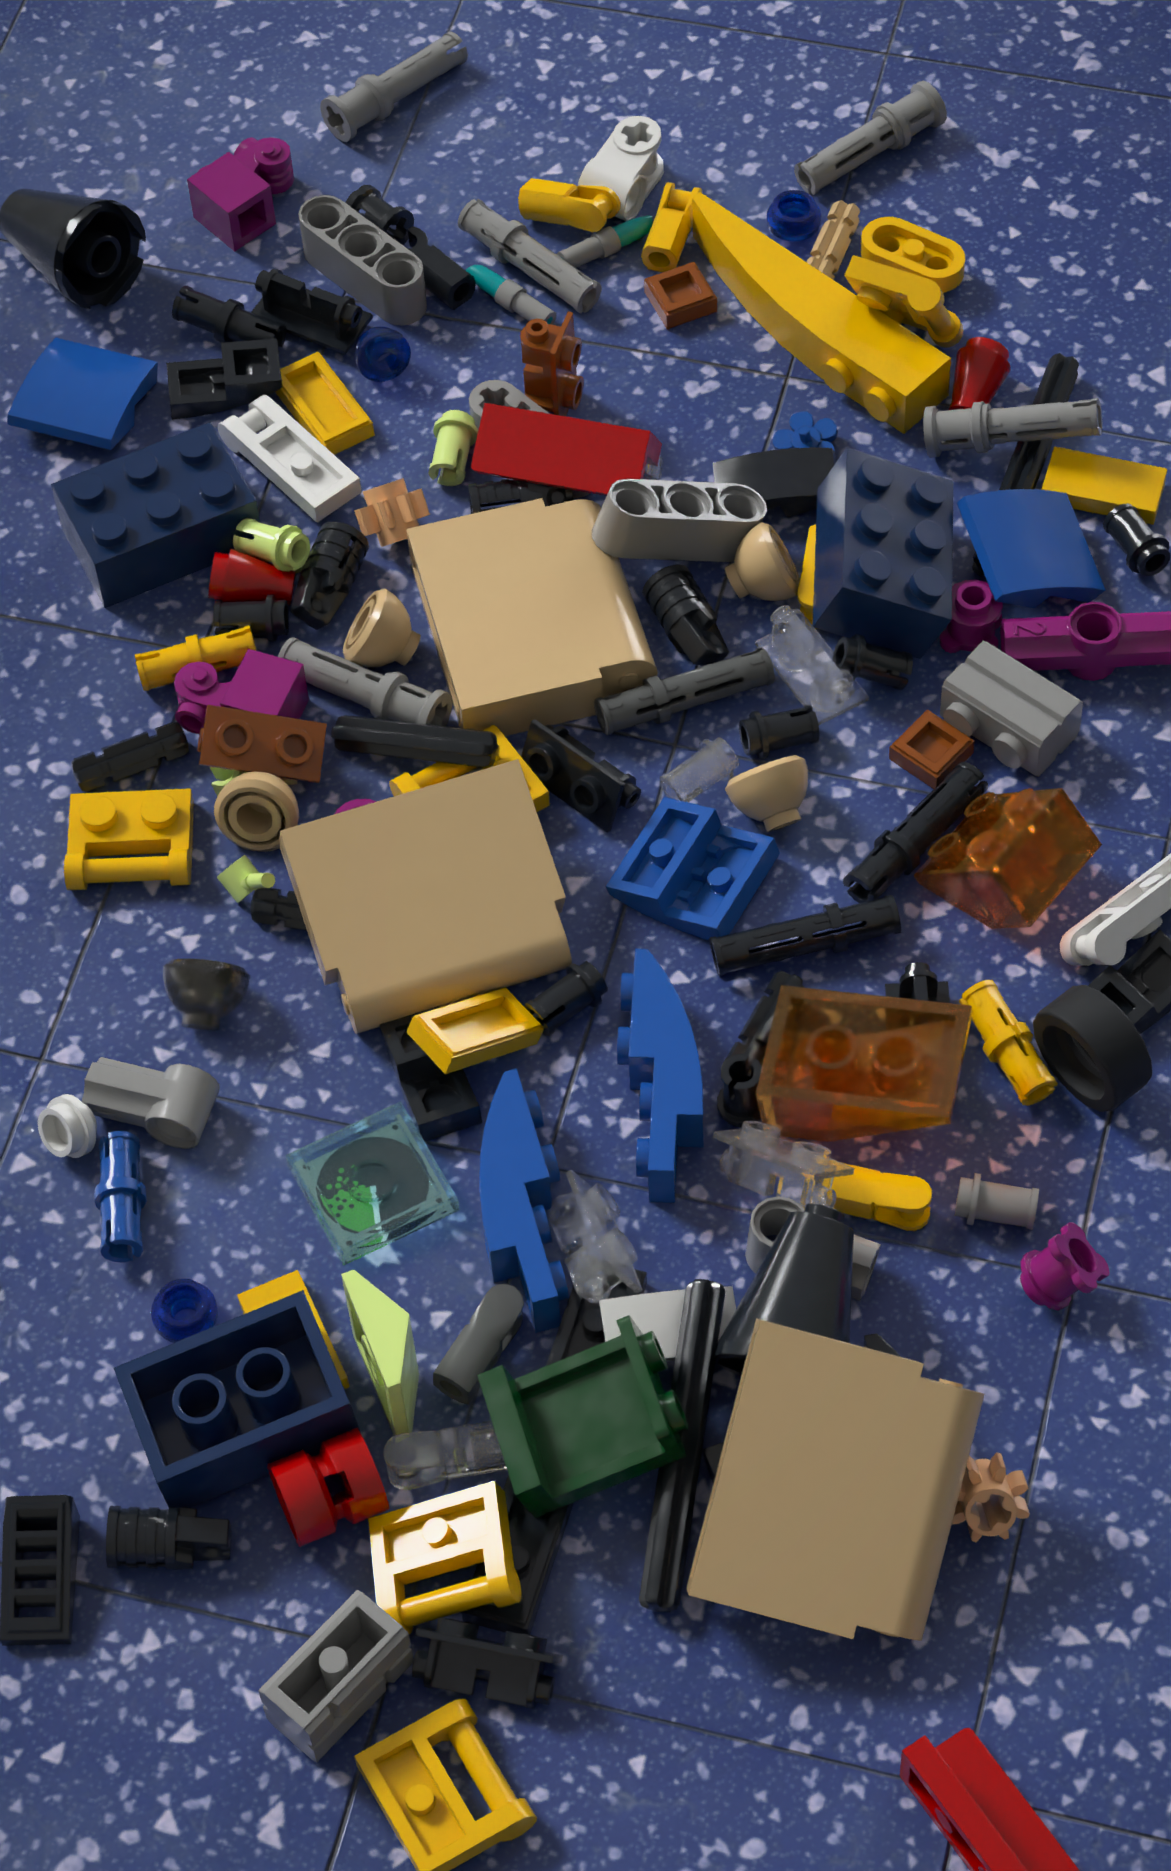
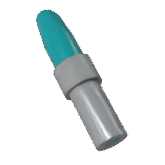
[557,215,653,268]
[466,265,556,325]

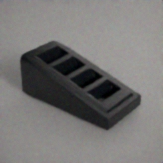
[0,1495,80,1646]

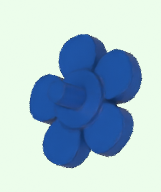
[773,411,838,452]

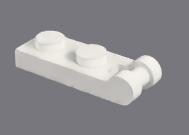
[218,394,362,523]
[1060,853,1171,966]

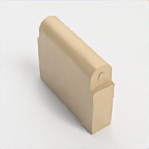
[406,498,658,736]
[280,759,572,1034]
[686,1318,985,1641]

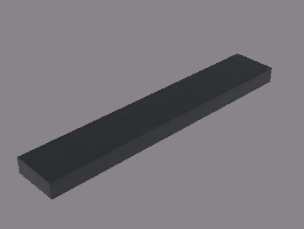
[461,1256,647,1635]

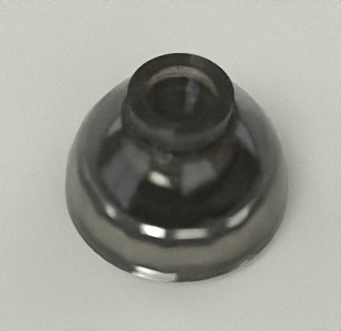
[163,959,251,1031]

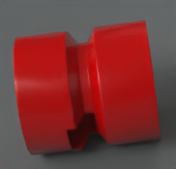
[267,1428,390,1547]

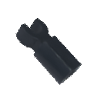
[408,226,476,310]

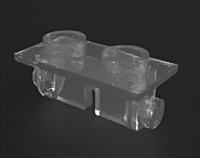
[755,605,869,725]
[713,1121,855,1210]
[548,1169,642,1303]

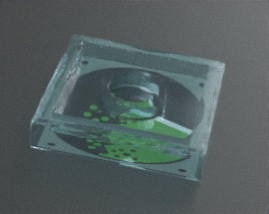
[285,1101,460,1266]

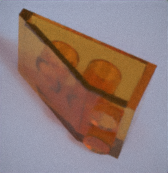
[756,985,973,1142]

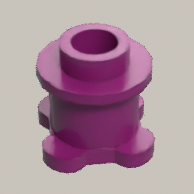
[940,580,1003,653]
[1020,1222,1110,1311]

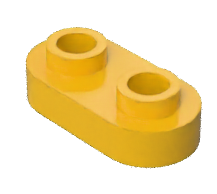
[861,217,965,293]

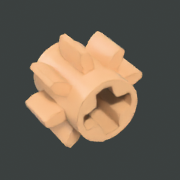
[354,478,430,547]
[951,1452,1030,1542]

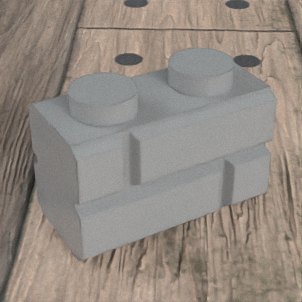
[940,640,1083,777]
[258,1590,414,1763]

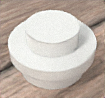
[38,1094,97,1158]

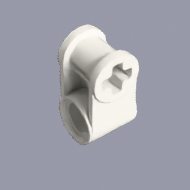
[578,116,664,221]

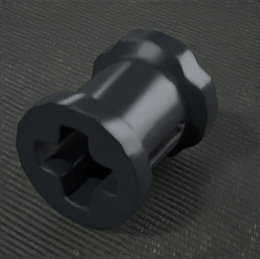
[345,185,414,245]

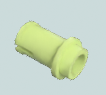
[428,410,478,486]
[233,518,310,571]

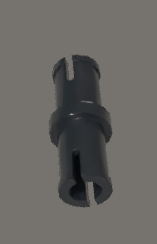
[172,286,287,353]

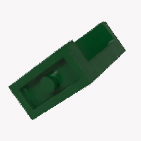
[477,1315,688,1518]

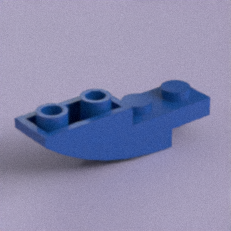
[617,948,704,1203]
[479,1069,569,1333]

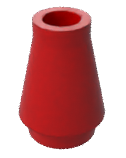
[949,337,1011,410]
[208,549,296,605]

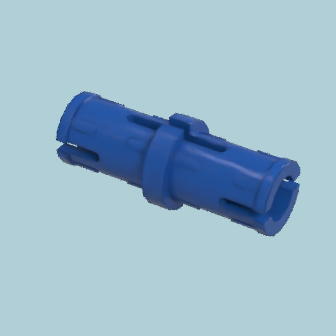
[94,1131,147,1263]

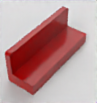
[471,403,662,496]
[900,1728,1080,1871]

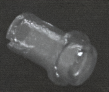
[659,737,740,803]

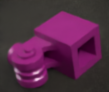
[187,137,294,252]
[174,649,309,734]

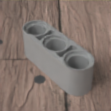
[298,195,427,326]
[592,479,767,562]

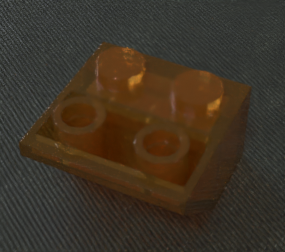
[914,788,1102,929]

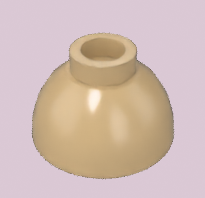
[725,522,800,601]
[343,588,421,668]
[725,755,808,832]
[214,771,299,852]

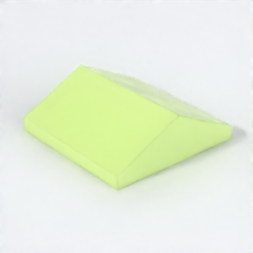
[341,1270,419,1447]

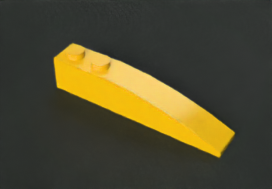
[692,192,951,434]

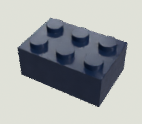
[51,422,260,608]
[812,448,953,659]
[114,1290,361,1508]

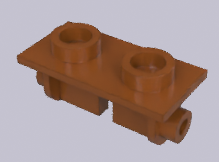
[520,311,584,416]
[197,705,327,783]

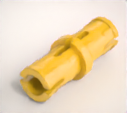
[135,625,257,692]
[959,980,1058,1106]

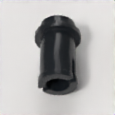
[1103,503,1171,576]
[213,595,289,642]
[832,634,913,690]
[739,705,820,759]
[525,961,608,1036]
[717,1054,768,1128]

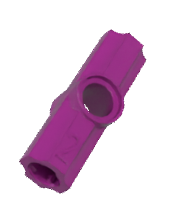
[1000,602,1171,681]

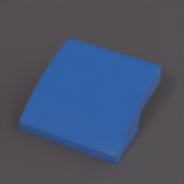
[7,337,158,450]
[957,489,1106,609]
[605,797,780,941]

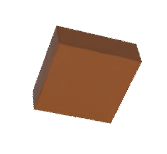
[644,261,717,329]
[889,709,975,790]

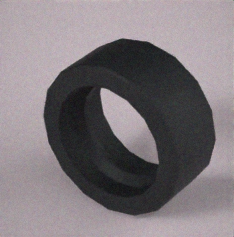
[1033,985,1152,1112]

